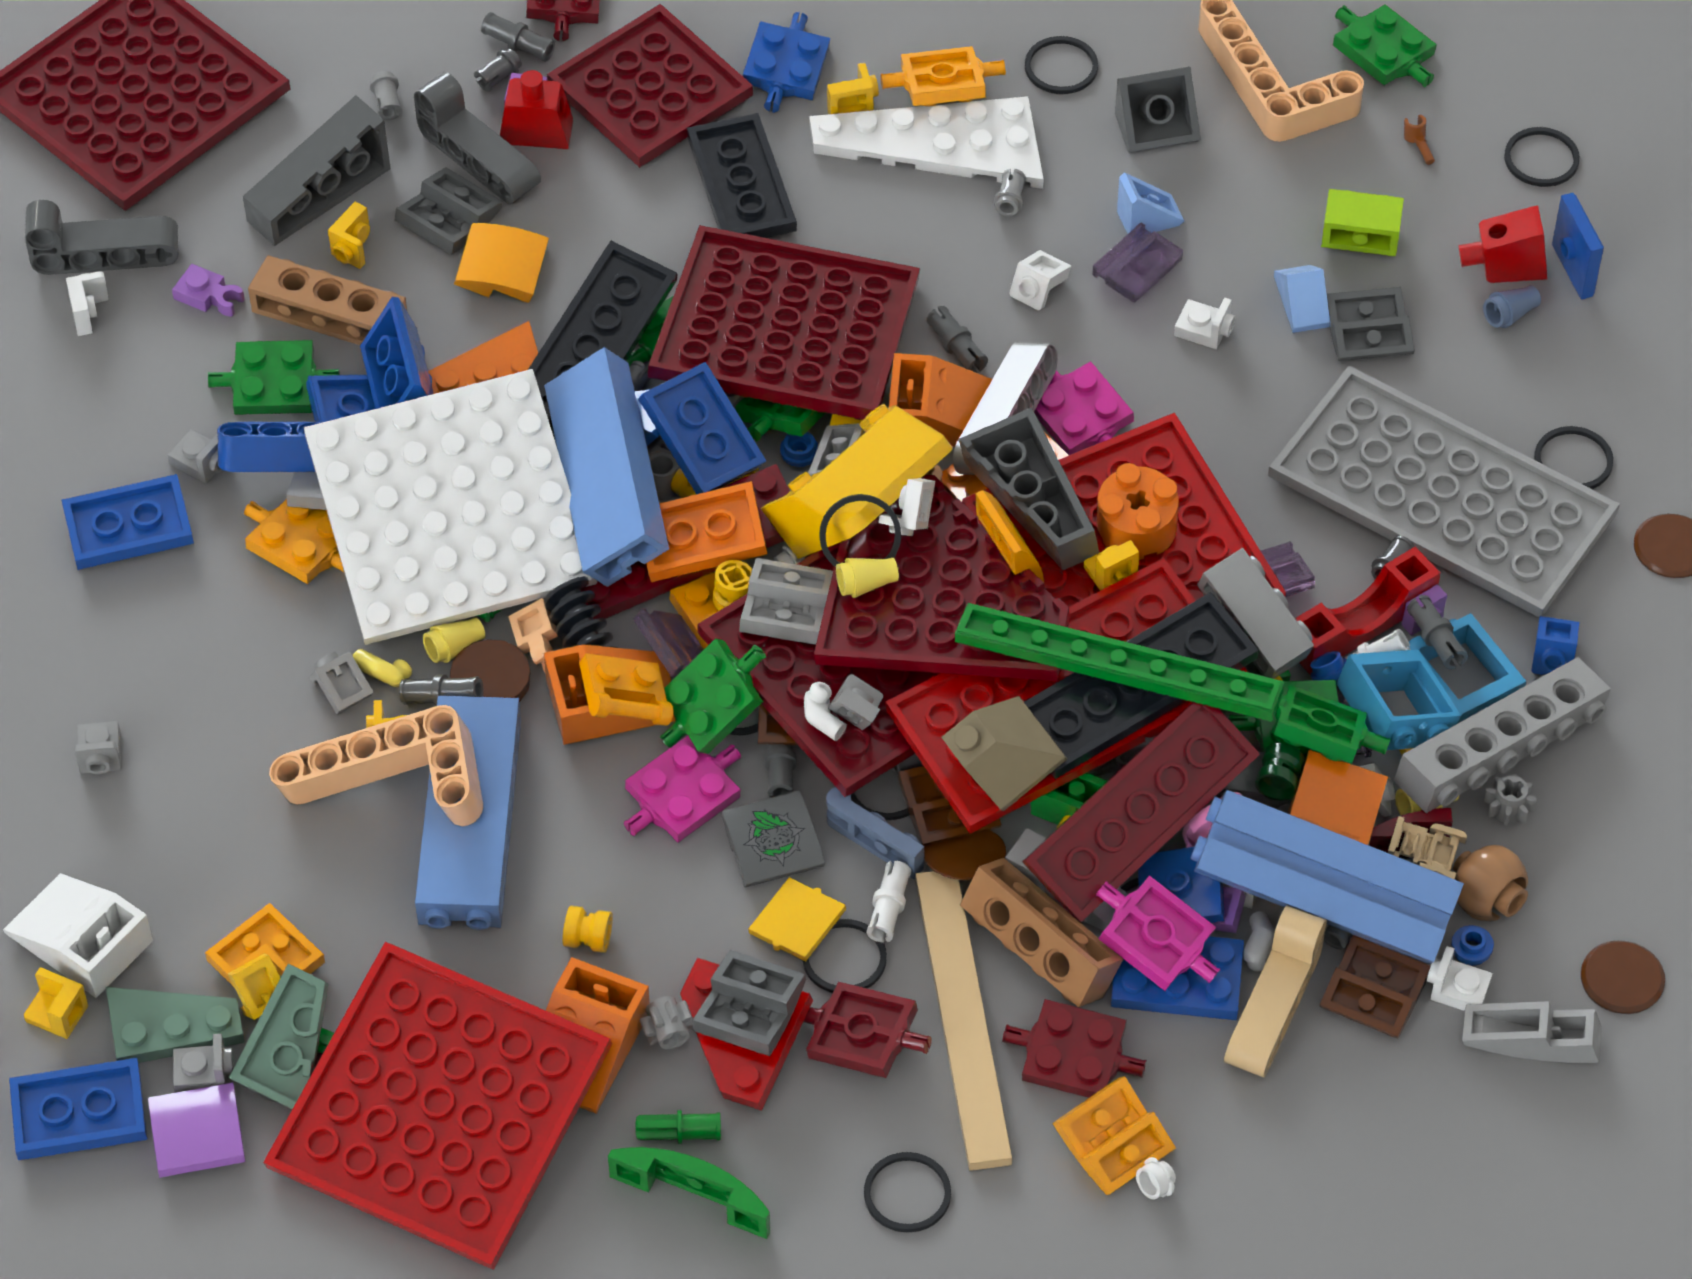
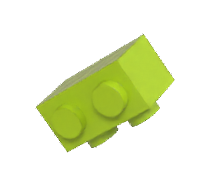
[1321,189,1404,256]

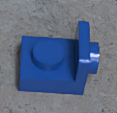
[1531,616,1580,675]

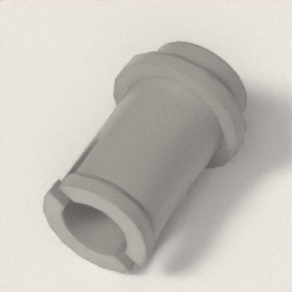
[370,71,402,120]
[994,169,1026,216]

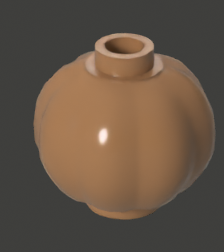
[1453,845,1528,922]

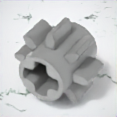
[1484,773,1537,826]
[640,996,694,1049]

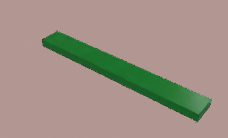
[955,603,1284,722]

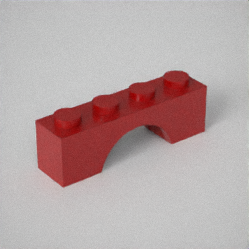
[1295,546,1441,675]

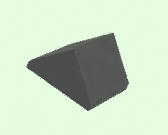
[1115,66,1201,152]

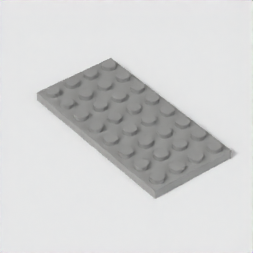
[1268,366,1620,617]

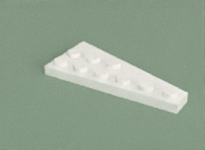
[809,96,1044,189]

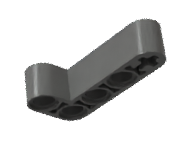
[414,72,541,204]
[25,200,178,275]

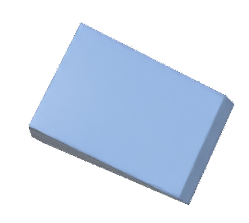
[1117,172,1184,239]
[1274,265,1330,333]

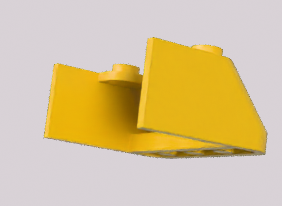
[761,404,953,559]

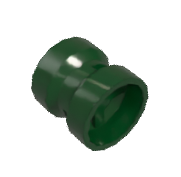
[1255,743,1305,801]

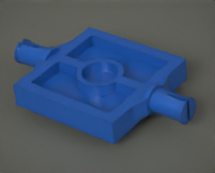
[743,12,830,113]

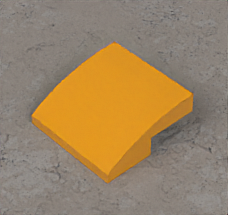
[454,223,549,303]
[976,490,1044,582]
[1052,1076,1176,1195]

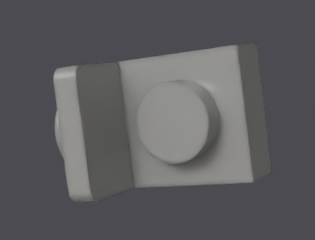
[167,429,223,484]
[309,651,374,714]
[828,674,883,730]
[75,721,121,774]
[173,1033,234,1093]

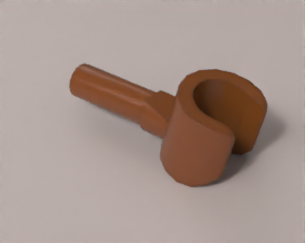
[1404,114,1435,165]

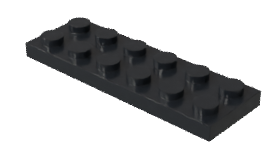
[528,240,677,447]
[1024,592,1259,779]

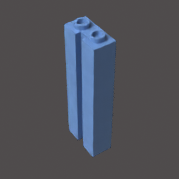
[544,347,669,587]
[415,696,521,930]
[1190,790,1464,964]

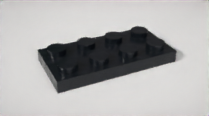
[687,113,797,238]

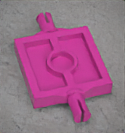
[1034,361,1134,455]
[624,735,741,843]
[1096,875,1220,991]

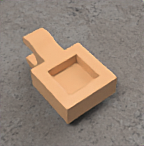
[508,598,558,673]

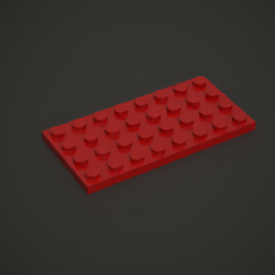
[885,558,1248,834]

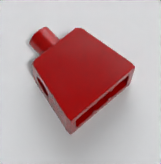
[500,70,573,149]
[1458,205,1548,283]

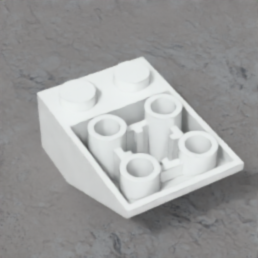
[3,873,153,998]

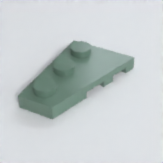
[229,964,329,1110]
[106,987,245,1063]

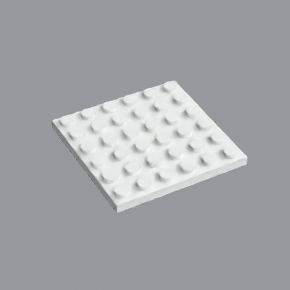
[304,369,597,645]

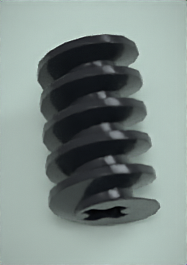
[544,576,618,649]

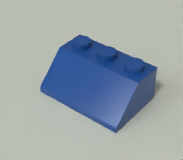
[360,296,434,409]

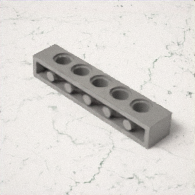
[1393,657,1611,813]

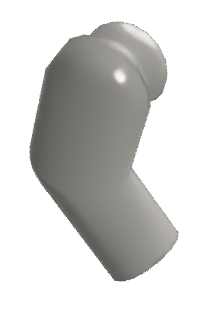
[1244,911,1275,972]

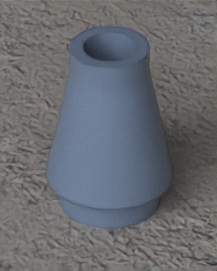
[1483,285,1541,328]

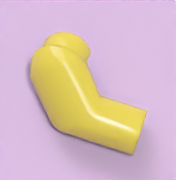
[353,649,412,687]

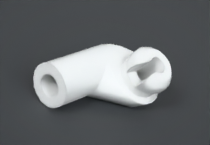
[804,682,847,741]

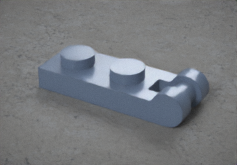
[826,787,924,879]

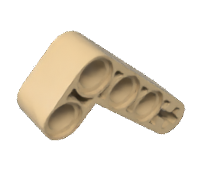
[1224,905,1327,1077]

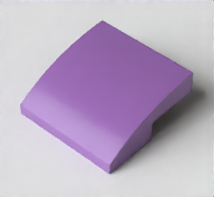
[148,1082,245,1178]

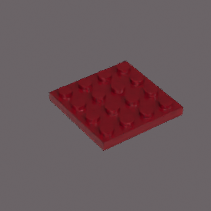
[547,4,753,168]

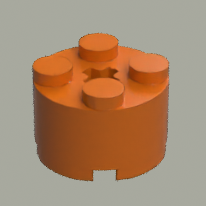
[1097,463,1179,560]

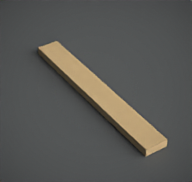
[916,871,1012,1171]

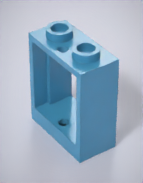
[1409,613,1527,723]
[1336,649,1461,750]

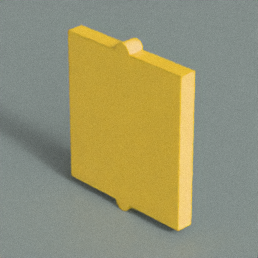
[748,877,846,962]

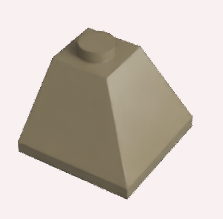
[941,696,1067,811]

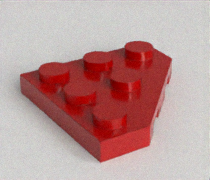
[680,958,813,1111]

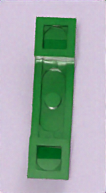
[608,1147,770,1239]

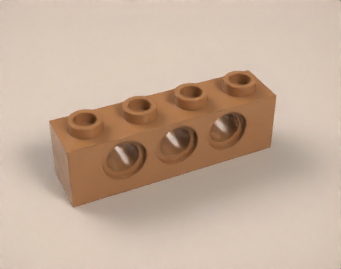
[248,255,407,345]
[960,858,1123,1007]

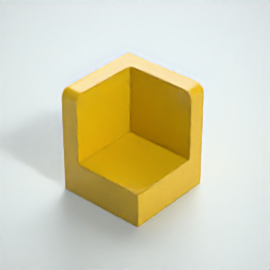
[24,967,88,1039]

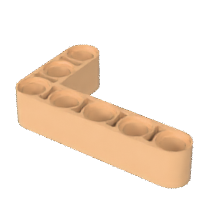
[1198,0,1364,142]
[269,705,483,826]

